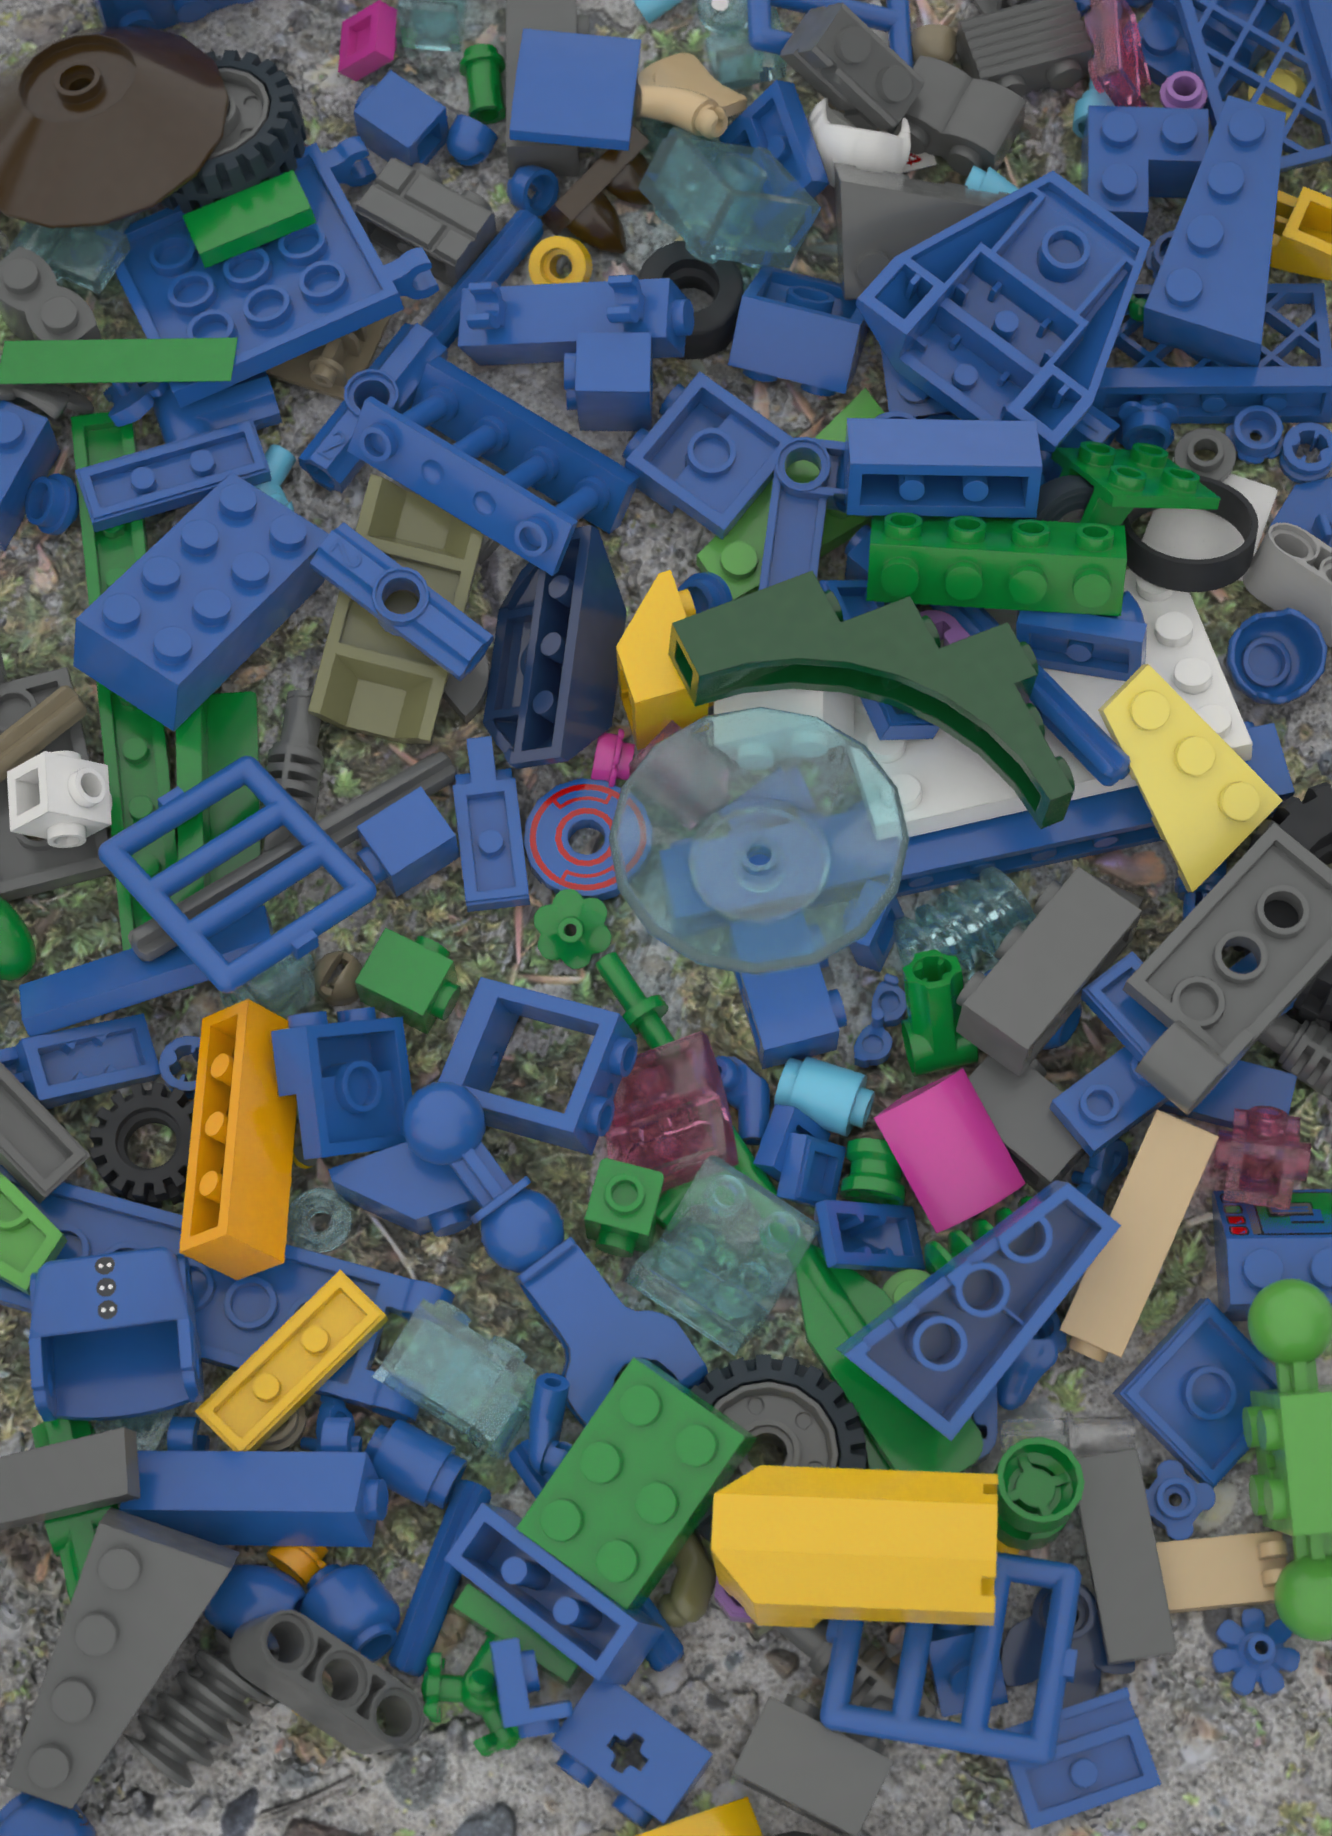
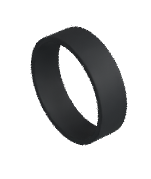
[1123,476,1258,592]

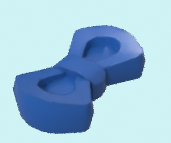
[1071,1138,1129,1210]

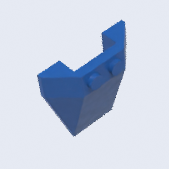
[856,171,1151,452]

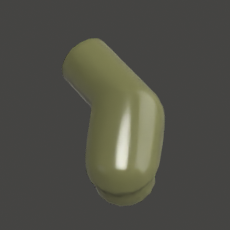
[658,1531,716,1628]

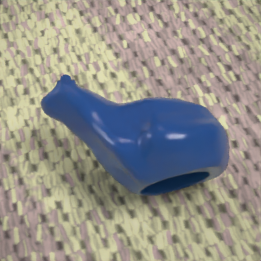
[997,1310,1067,1410]

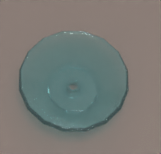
[608,707,910,976]

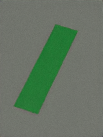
[0,337,238,384]

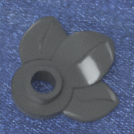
[0,360,94,418]

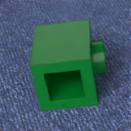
[355,927,461,1035]

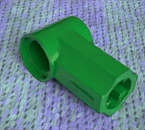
[901,949,978,1077]

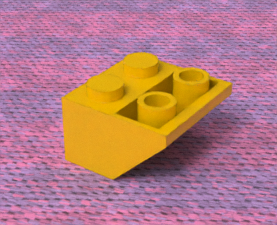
[616,570,714,750]

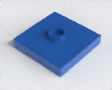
[1112,1298,1277,1488]

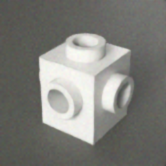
[7,751,112,848]

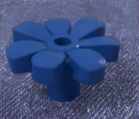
[1211,1608,1300,1697]

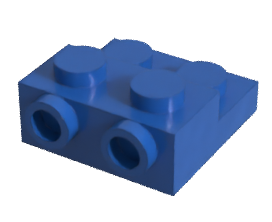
[1117,0,1285,117]
[622,371,793,540]
[271,1007,413,1160]

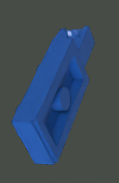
[453,736,530,912]

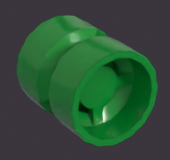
[993,1437,1085,1551]

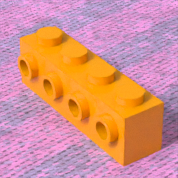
[179,999,297,1280]

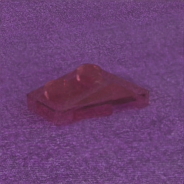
[1085,0,1152,107]

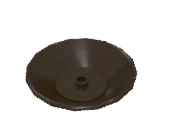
[0,25,229,229]

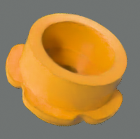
[266,1546,329,1588]

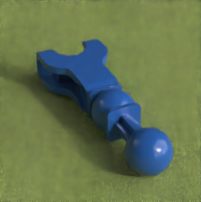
[402,1082,708,1429]

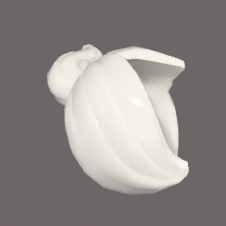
[808,98,911,188]

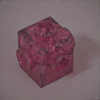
[1213,1106,1311,1210]

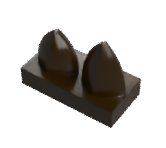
[540,125,657,254]

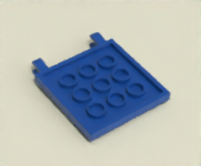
[99,136,440,408]

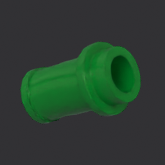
[459,44,506,125]

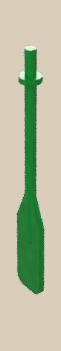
[595,952,983,1473]

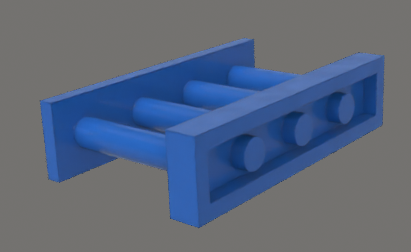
[347,356,640,576]

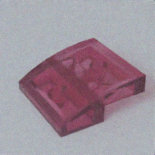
[604,1031,739,1191]

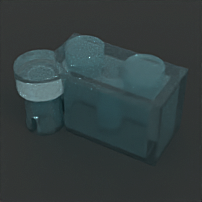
[372,1299,537,1460]

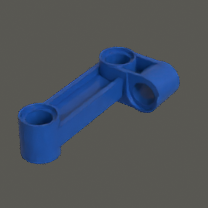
[759,437,872,590]

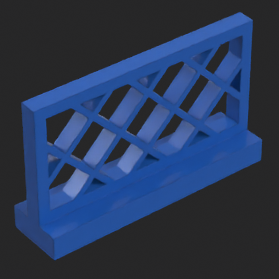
[1174,0,1332,173]
[1092,283,1332,424]

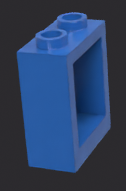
[438,977,638,1155]

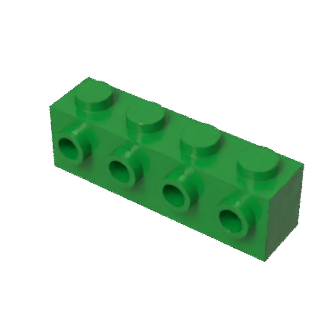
[866,512,1127,616]

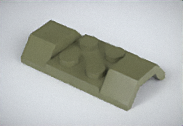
[308,474,484,744]

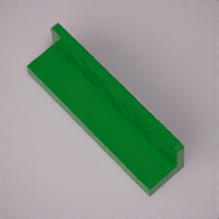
[176,691,263,906]

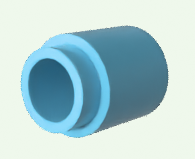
[774,1056,875,1137]

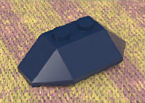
[483,525,627,769]

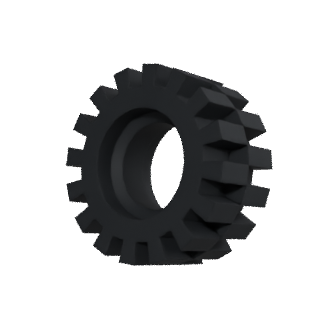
[89,1082,194,1208]

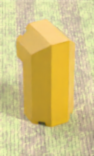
[711,1465,998,1628]

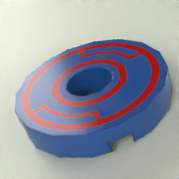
[524,778,650,901]

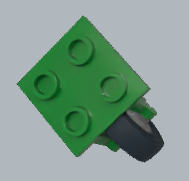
[1016,441,1221,525]

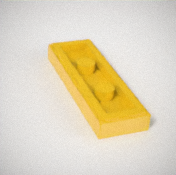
[194,1270,388,1451]

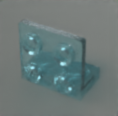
[625,1155,819,1356]

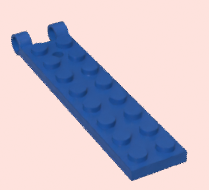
[0,1165,455,1423]

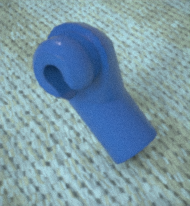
[528,1373,573,1476]

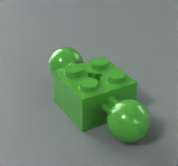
[1242,1278,1332,1642]

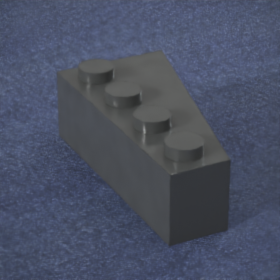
[834,162,1010,300]
[6,1507,240,1809]

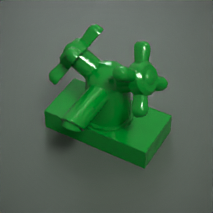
[421,1583,583,1757]

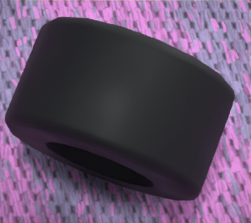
[638,240,743,360]

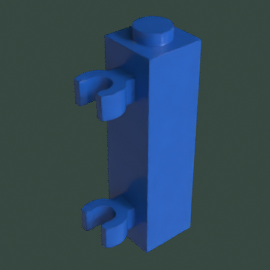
[458,274,694,366]
[119,1417,388,1547]

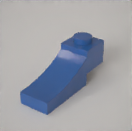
[0,1013,161,1110]

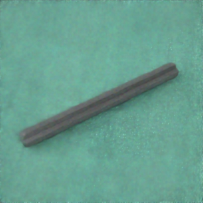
[128,752,457,962]

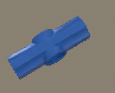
[298,322,448,493]
[310,522,494,682]

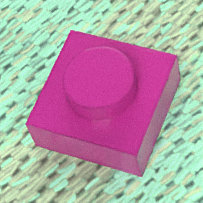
[338,0,397,82]

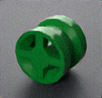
[840,1138,906,1206]

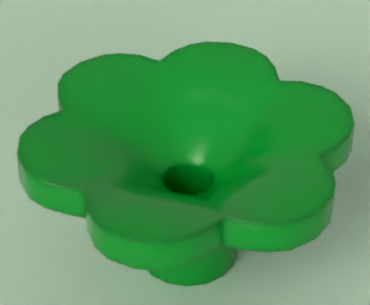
[533,889,612,969]

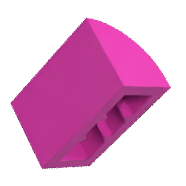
[874,1068,1026,1234]

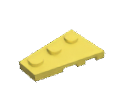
[1098,664,1283,893]

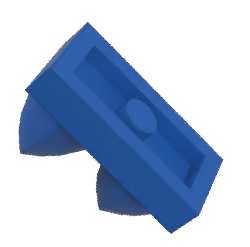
[1016,590,1147,681]

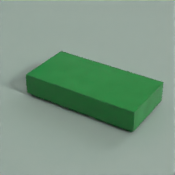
[182,170,317,268]

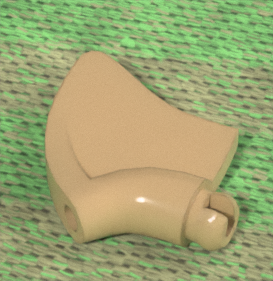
[635,53,748,139]

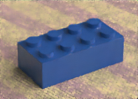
[73,472,329,731]

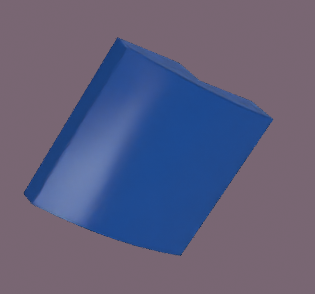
[509,28,641,151]

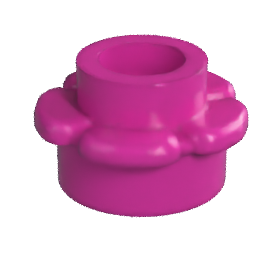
[590,728,635,787]

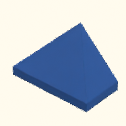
[813,1200,925,1272]

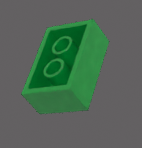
[516,1357,757,1610]

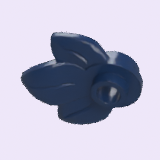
[1000,1584,1135,1709]

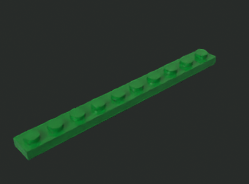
[70,411,194,991]

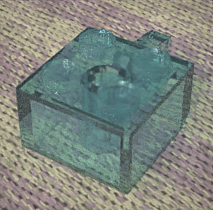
[638,127,822,269]

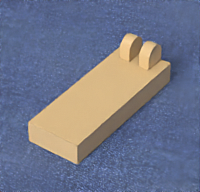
[1156,1531,1288,1614]

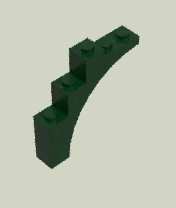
[668,570,1075,829]

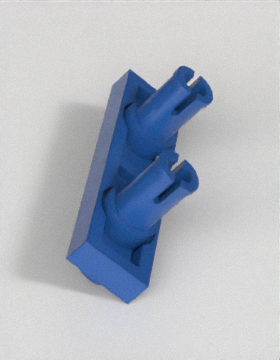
[1050,952,1297,1159]

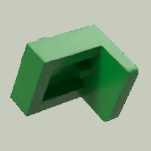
[584,1158,664,1258]

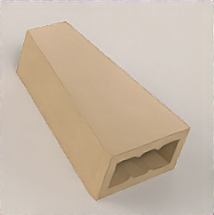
[1060,1110,1219,1363]

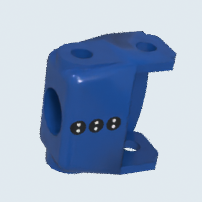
[29,1247,205,1422]

